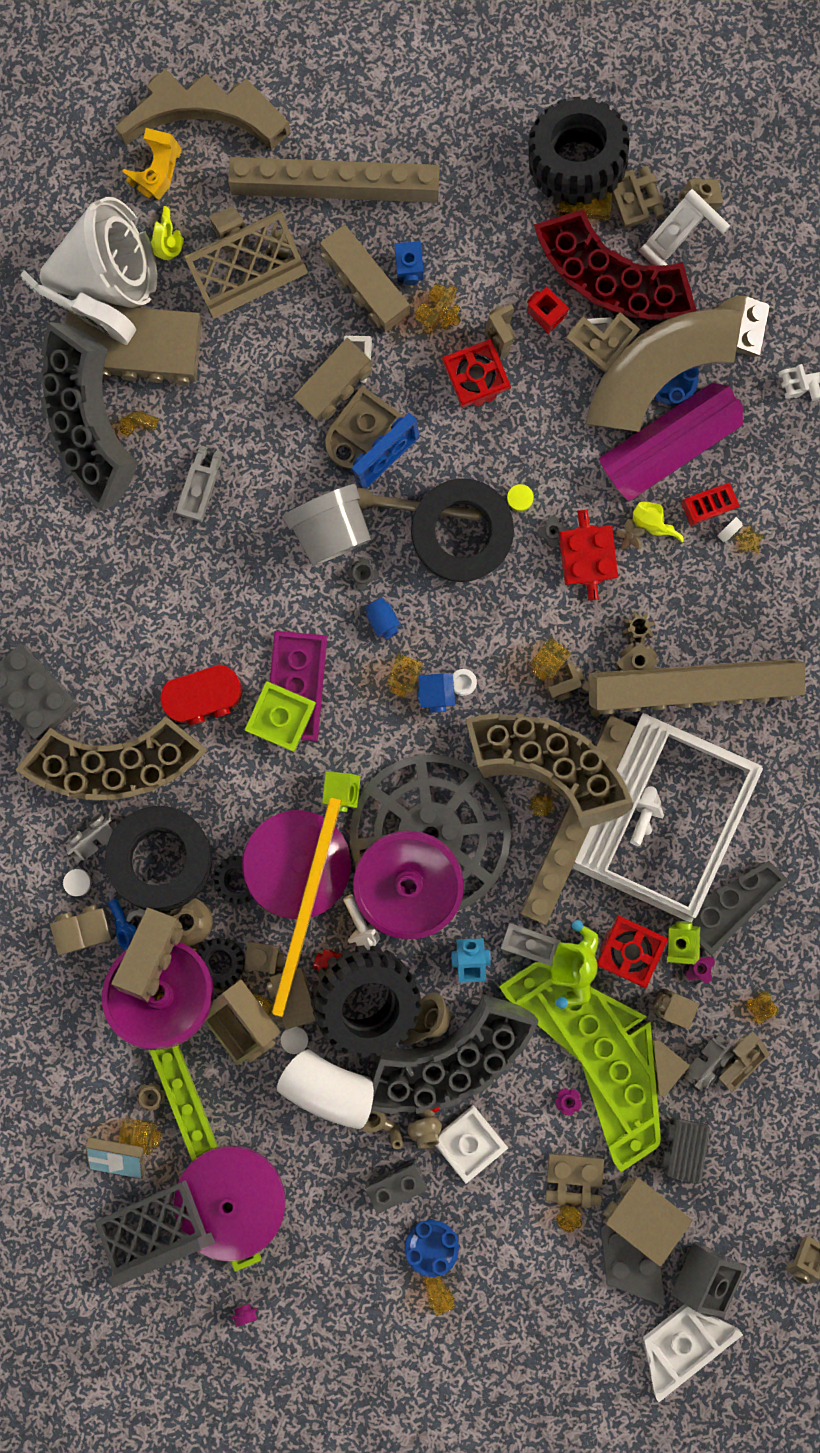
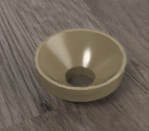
[165,898,213,946]

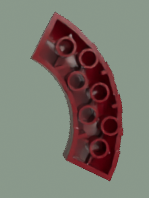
[533,209,697,320]

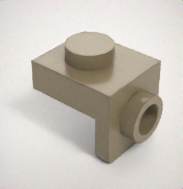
[546,662,584,702]

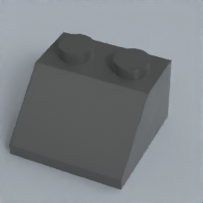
[671,1243,747,1317]

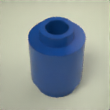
[365,598,401,640]

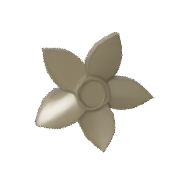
[615,519,646,550]

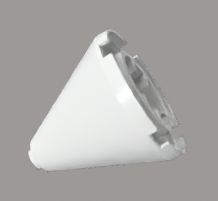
[40,197,157,308]

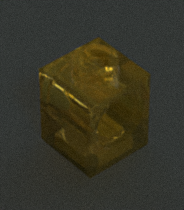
[529,637,572,681]
[386,653,423,697]
[118,1118,161,1155]

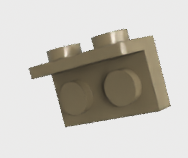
[484,304,514,360]

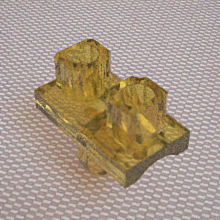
[415,283,461,335]

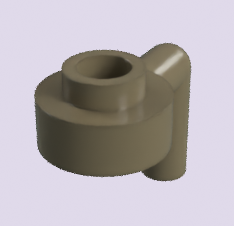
[362,1110,403,1149]

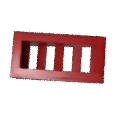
[681,482,740,527]

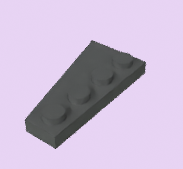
[672,861,788,956]

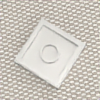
[436,1105,508,1184]

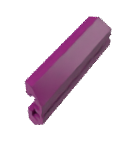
[599,382,743,501]

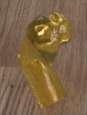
[119,411,159,435]

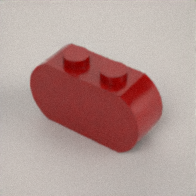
[161,664,243,727]

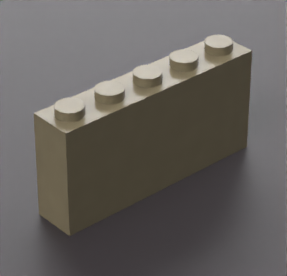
[65,305,202,385]

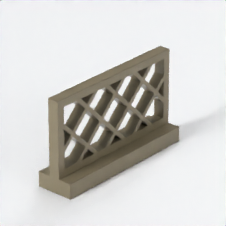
[184,210,308,319]

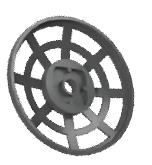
[350,754,511,911]

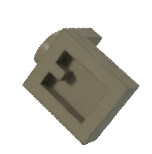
[244,942,284,975]
[786,1236,820,1285]

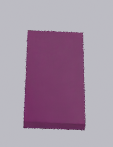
[270,631,328,741]

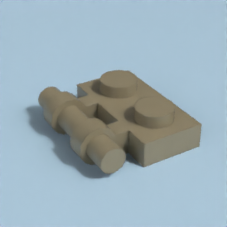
[611,166,666,229]
[545,1153,604,1208]

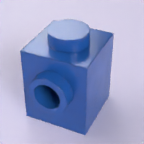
[395,241,424,286]
[417,673,455,713]

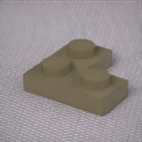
[565,312,640,372]
[719,1031,770,1092]

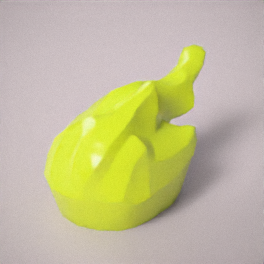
[150,206,184,261]
[633,502,684,542]

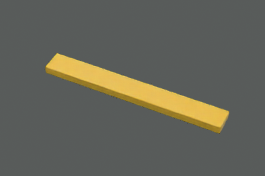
[272,798,342,1017]

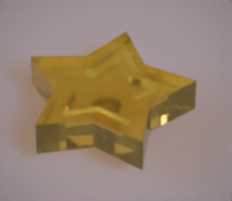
[734,525,765,554]

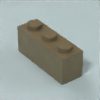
[293,338,374,422]
[111,907,183,1002]

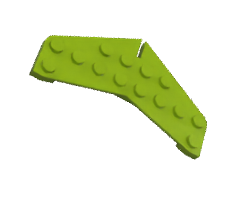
[499,961,661,1172]

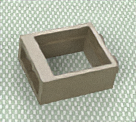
[205,980,281,1065]

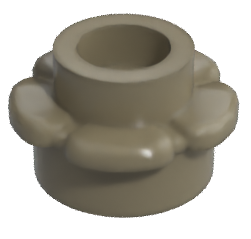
[138,1083,165,1111]

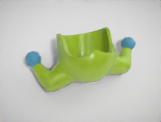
[551,920,599,1008]

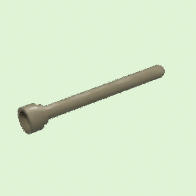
[358,487,482,520]

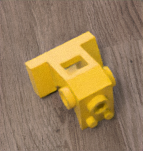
[122,128,182,200]

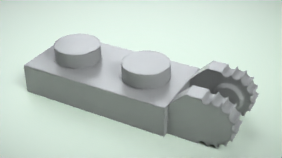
[176,446,223,522]
[500,923,561,966]

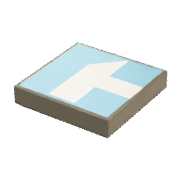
[85,1138,145,1179]

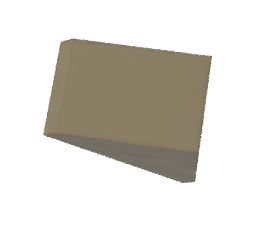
[652,1037,690,1096]

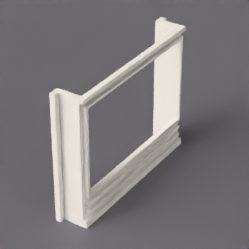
[572,713,763,922]

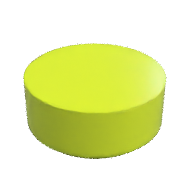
[507,484,534,512]

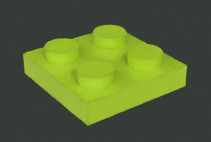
[245,681,316,752]

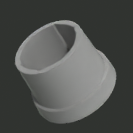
[282,484,371,566]

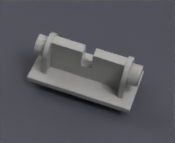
[66,812,118,863]
[684,1035,734,1091]

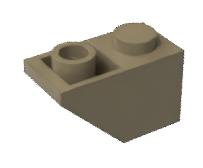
[209,206,249,253]
[653,988,699,1029]

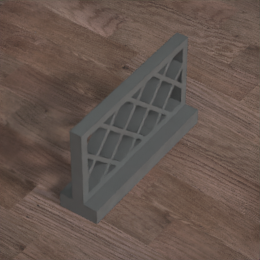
[95,1180,215,1289]

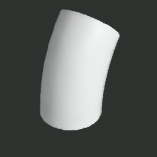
[277,1049,374,1129]

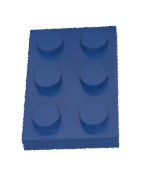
[351,412,420,488]

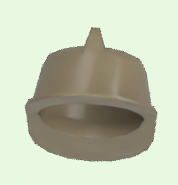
[400,993,455,1045]

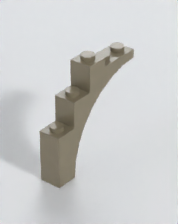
[115,69,291,150]

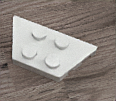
[643,1304,743,1402]

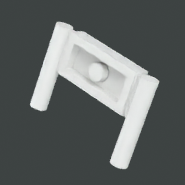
[639,189,730,265]

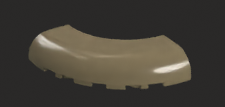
[585,309,741,432]
[465,713,633,829]
[15,716,208,800]

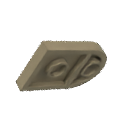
[325,386,404,470]

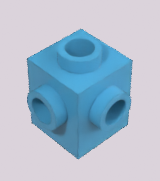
[451,938,491,983]

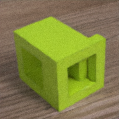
[667,921,700,964]

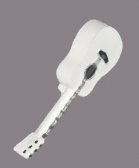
[20,270,136,345]

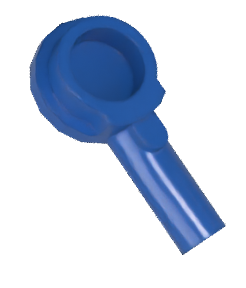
[107,899,137,950]

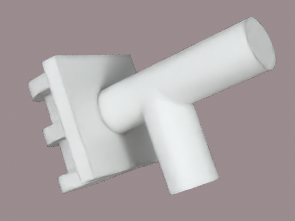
[778,364,820,401]
[630,786,664,846]
[343,894,380,950]

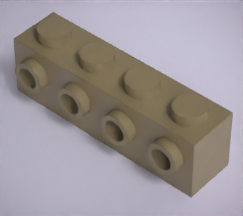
[320,224,410,333]

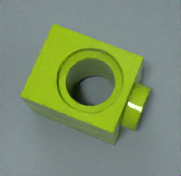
[322,771,361,812]

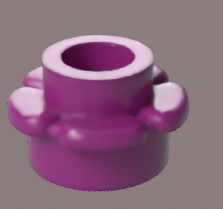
[555,1088,582,1116]
[231,1304,257,1327]

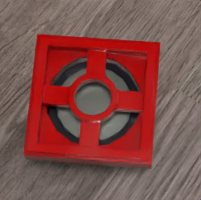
[442,338,511,408]
[597,915,669,989]

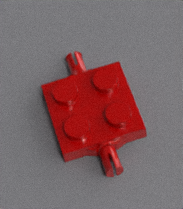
[558,509,618,601]

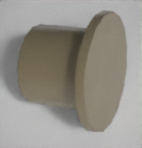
[264,223,294,259]

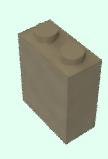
[603,1176,693,1267]

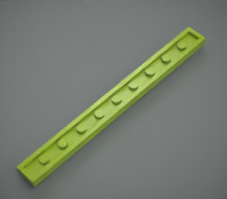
[149,1045,262,1272]

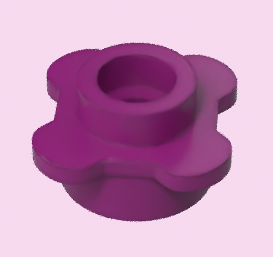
[685,956,715,983]

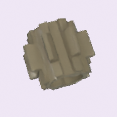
[621,612,655,644]

